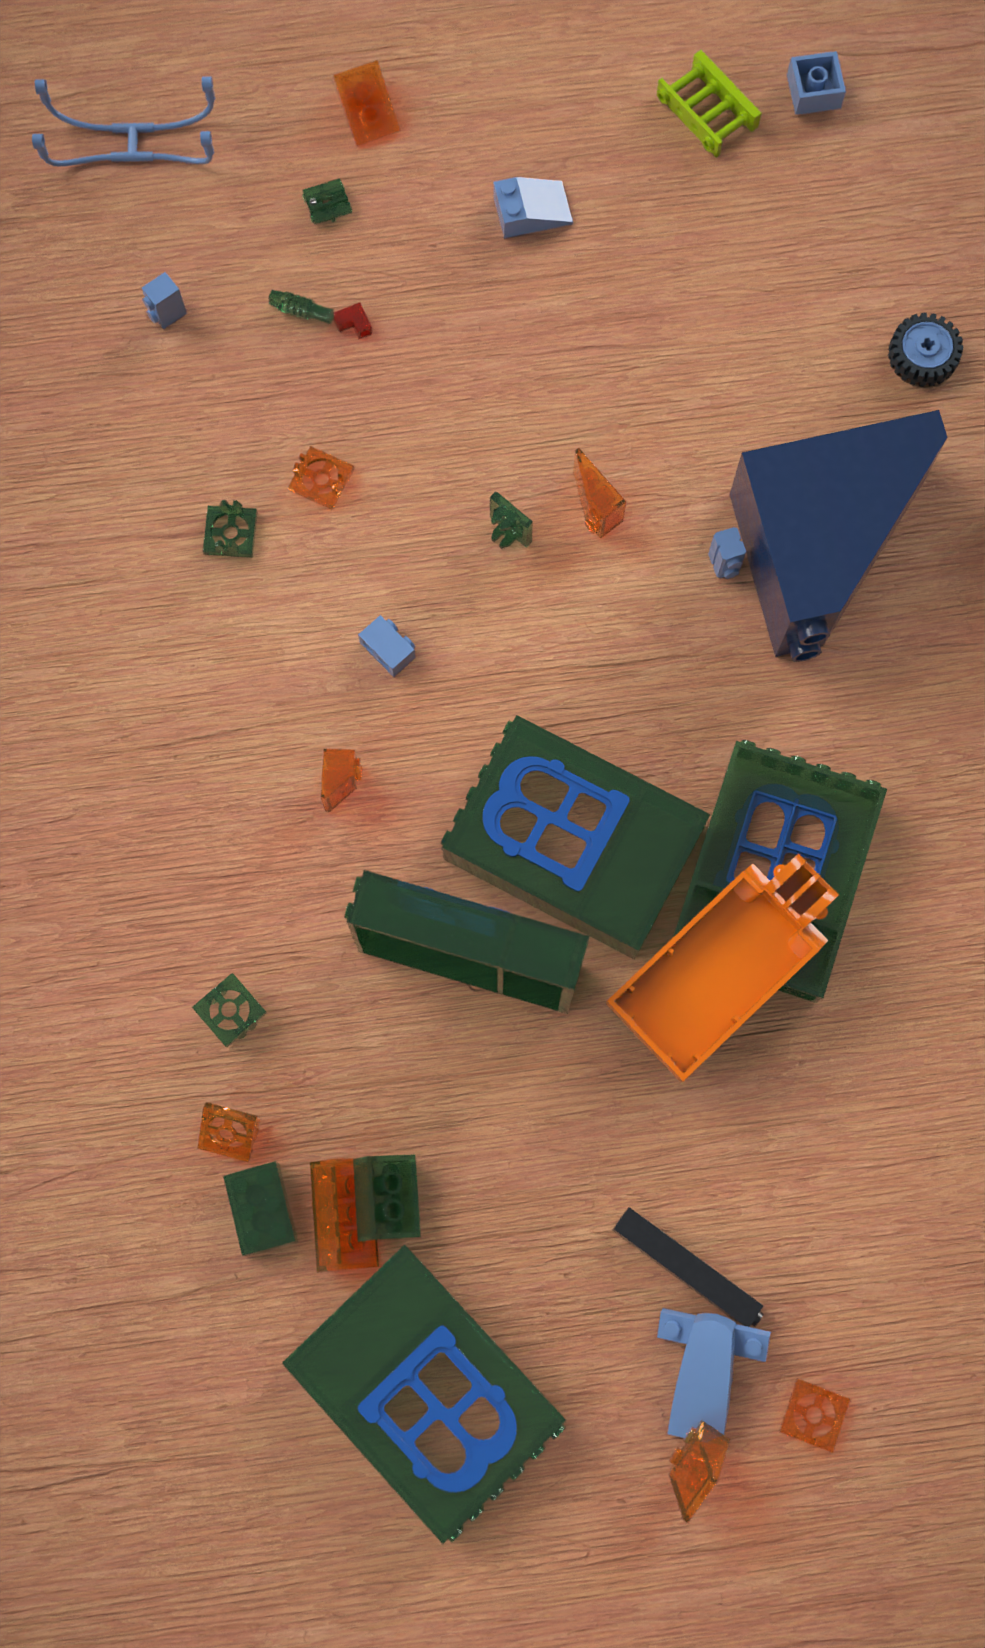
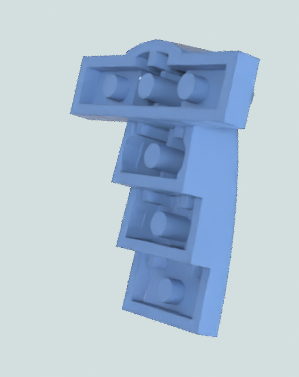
[657,1308,771,1447]

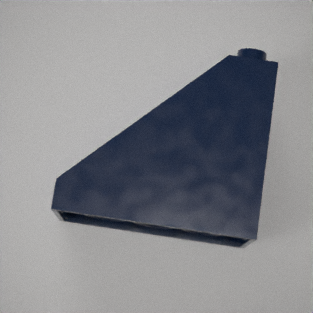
[729,410,948,662]

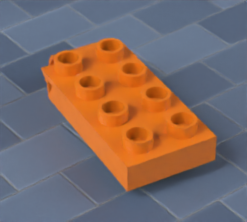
[606,854,839,1082]

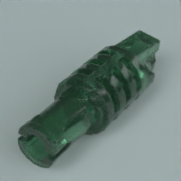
[268,290,334,324]

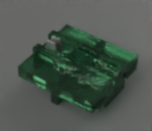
[302,178,352,225]

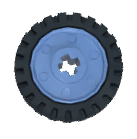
[888,313,963,387]

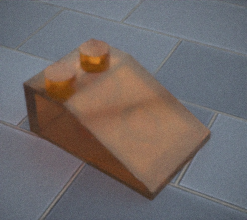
[333,60,401,146]
[573,448,626,539]
[669,1420,730,1523]

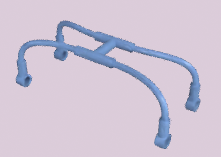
[32,77,215,167]

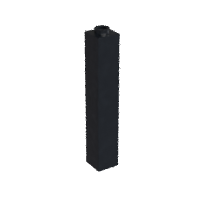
[612,1207,764,1327]

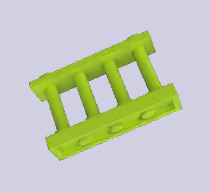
[657,50,762,158]

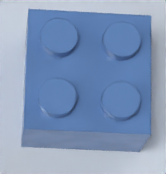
[787,51,846,115]

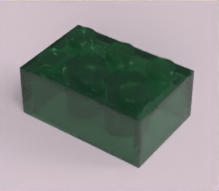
[353,1154,421,1242]
[223,1161,298,1257]

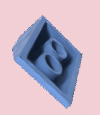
[494,177,573,238]

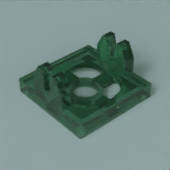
[490,491,533,549]
[203,500,258,558]
[192,973,267,1048]

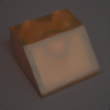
[321,749,363,812]

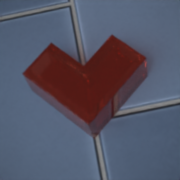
[333,302,372,339]

